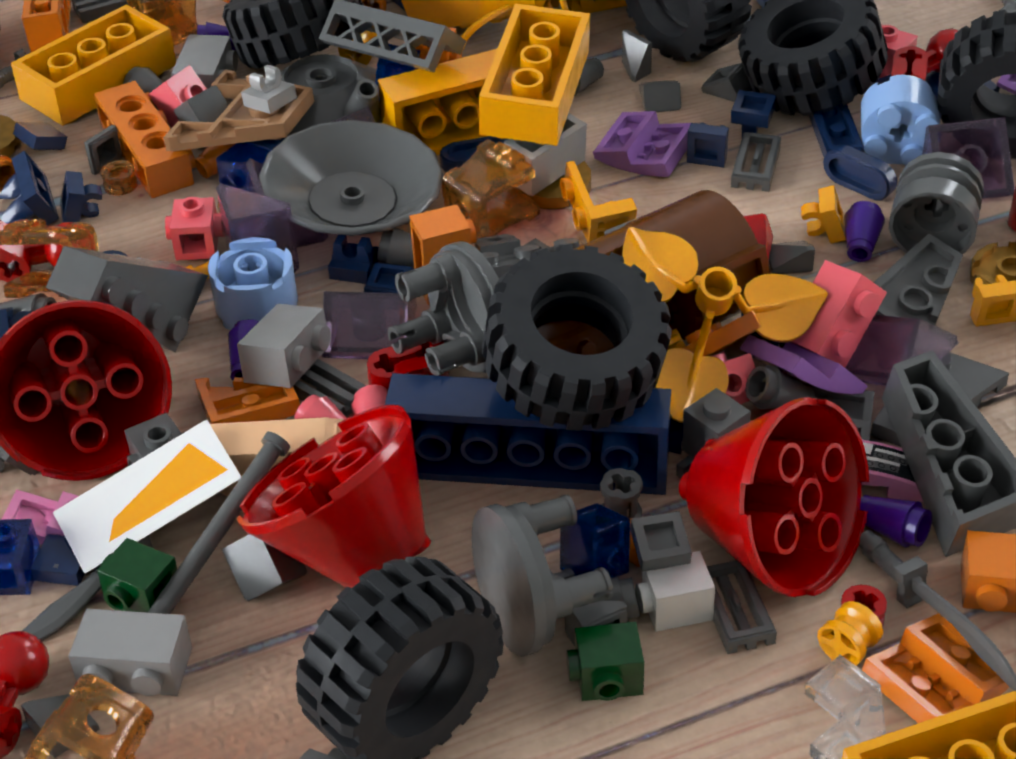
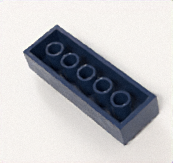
[385,373,671,495]

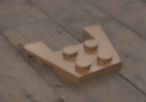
[163,70,315,151]

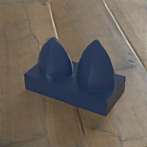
[0,151,59,226]

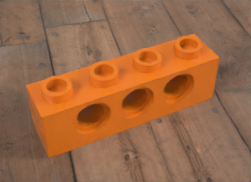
[22,0,71,52]
[94,81,196,199]

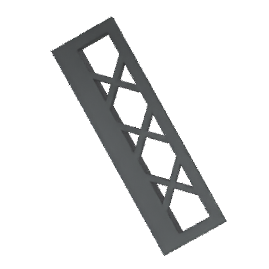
[319,0,466,72]

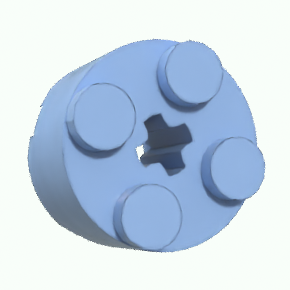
[860,75,941,166]
[208,237,298,330]

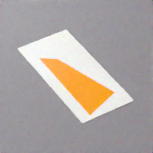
[53,420,241,573]

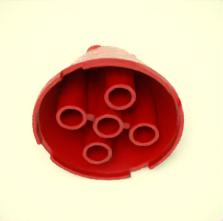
[0,300,172,481]
[679,397,870,598]
[237,405,431,588]

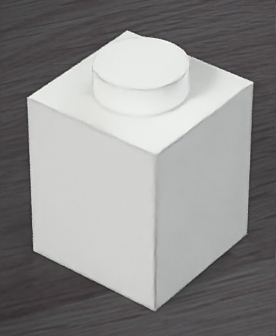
[635,551,715,632]

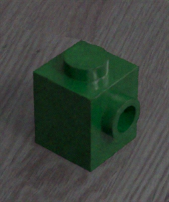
[97,538,177,613]
[566,622,644,701]

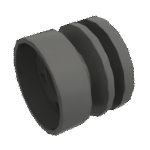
[888,152,985,254]

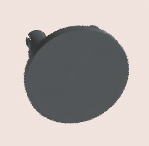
[388,241,499,376]
[471,495,613,657]

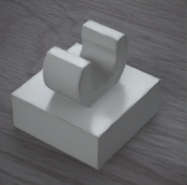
[241,65,297,114]

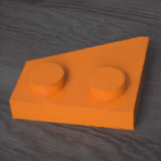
[683,311,762,356]
[195,377,300,424]

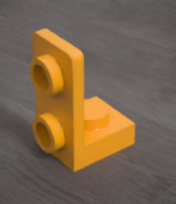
[560,161,637,243]

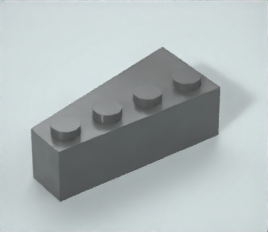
[46,246,208,353]
[882,350,1016,557]

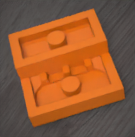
[860,613,1009,723]

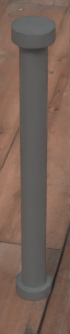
[147,431,291,614]

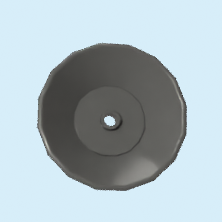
[281,54,390,137]
[259,120,444,236]

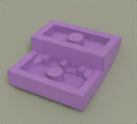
[593,111,691,177]
[740,335,868,394]

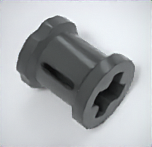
[600,468,643,518]

